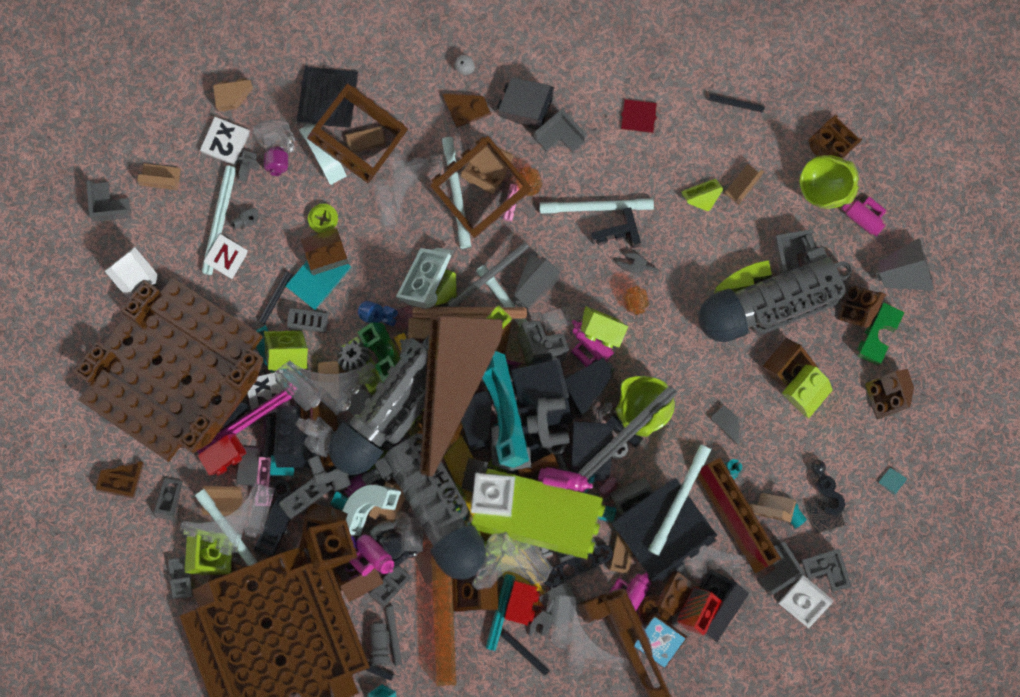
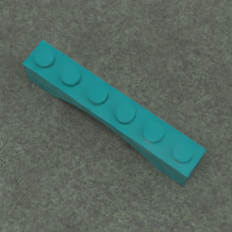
[482,351,530,468]

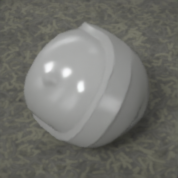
[454,55,475,75]

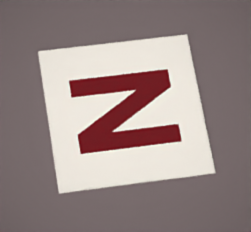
[204,234,248,279]

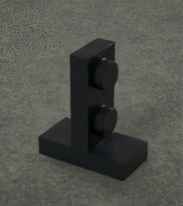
[590,207,641,249]

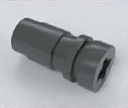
[370,624,391,665]

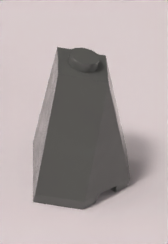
[876,238,934,291]
[514,250,561,312]

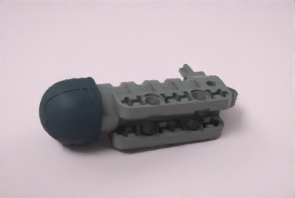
[698,234,852,342]
[329,334,430,475]
[361,434,486,579]

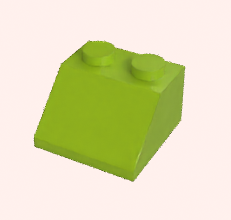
[581,306,629,348]
[264,330,308,371]
[782,365,833,419]
[185,530,232,575]

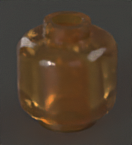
[516,167,543,196]
[622,286,650,315]

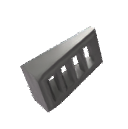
[287,308,329,333]

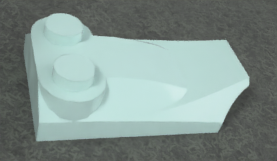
[396,248,454,309]

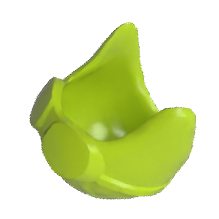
[799,155,859,209]
[615,376,675,437]

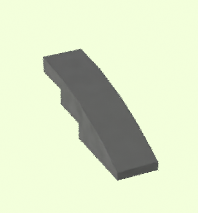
[279,466,350,519]

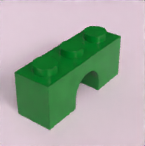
[856,303,905,366]
[357,322,401,382]

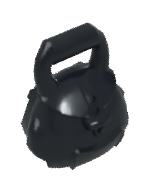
[376,531,422,569]

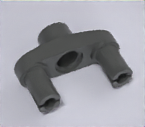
[527,397,569,448]
[307,456,351,491]

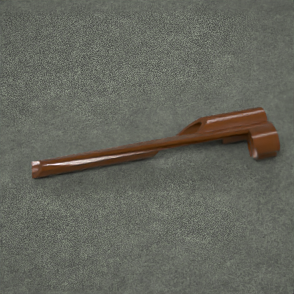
[576,589,672,697]

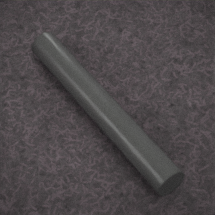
[385,606,403,666]

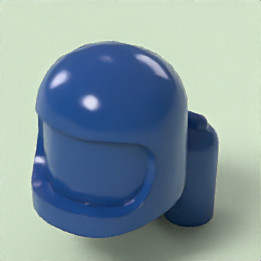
[357,301,398,326]

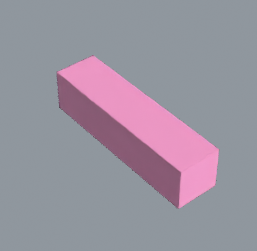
[255,457,271,507]

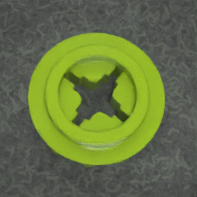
[308,204,338,234]

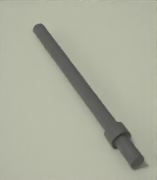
[444,242,530,307]

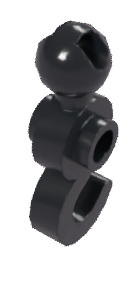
[811,460,845,516]

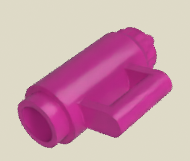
[842,196,887,237]
[571,320,614,367]
[538,467,593,493]
[349,535,394,576]
[610,571,651,610]

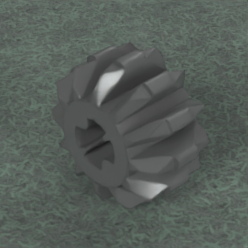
[337,340,370,374]

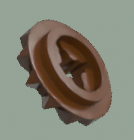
[639,594,670,624]

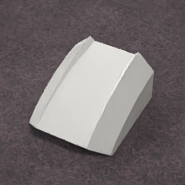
[105,247,157,298]

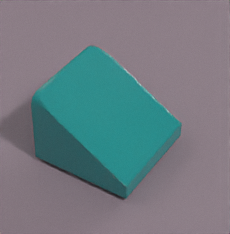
[878,468,907,495]
[331,492,348,511]

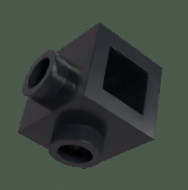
[524,433,546,463]

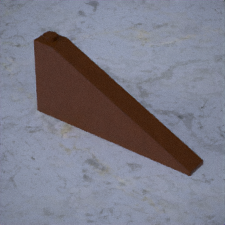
[420,315,503,476]

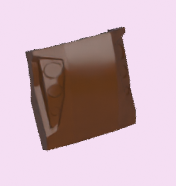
[808,114,862,159]
[837,285,887,328]

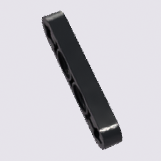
[542,545,613,587]

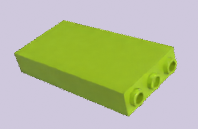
[472,469,605,559]

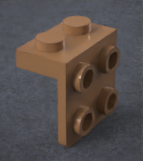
[460,145,513,194]

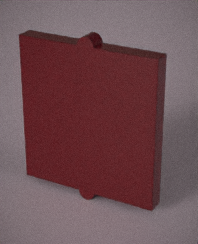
[621,99,657,133]

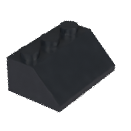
[518,398,573,436]
[274,406,317,468]
[699,569,749,642]

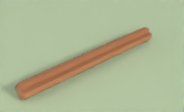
[413,307,527,319]

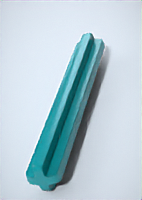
[486,574,515,651]

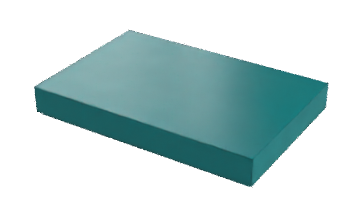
[285,261,352,311]

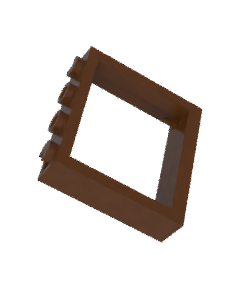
[307,83,408,184]
[430,136,533,238]

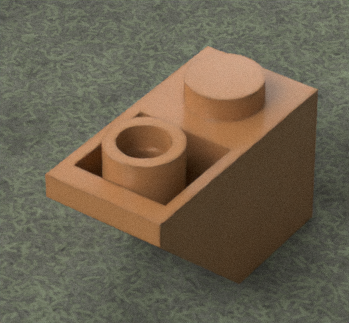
[213,78,253,112]

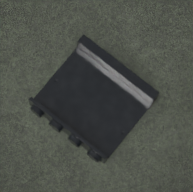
[611,477,718,582]

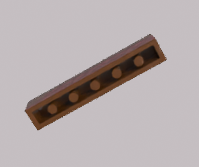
[697,458,781,574]

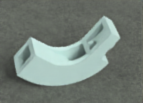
[299,124,347,185]
[343,485,401,536]

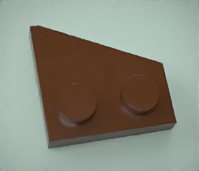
[442,93,491,128]
[95,461,144,499]
[656,571,700,616]

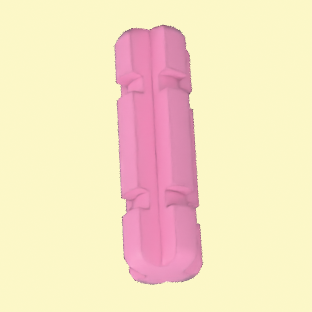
[503,184,520,221]

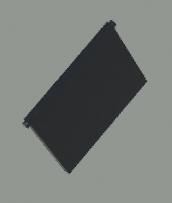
[296,65,358,128]

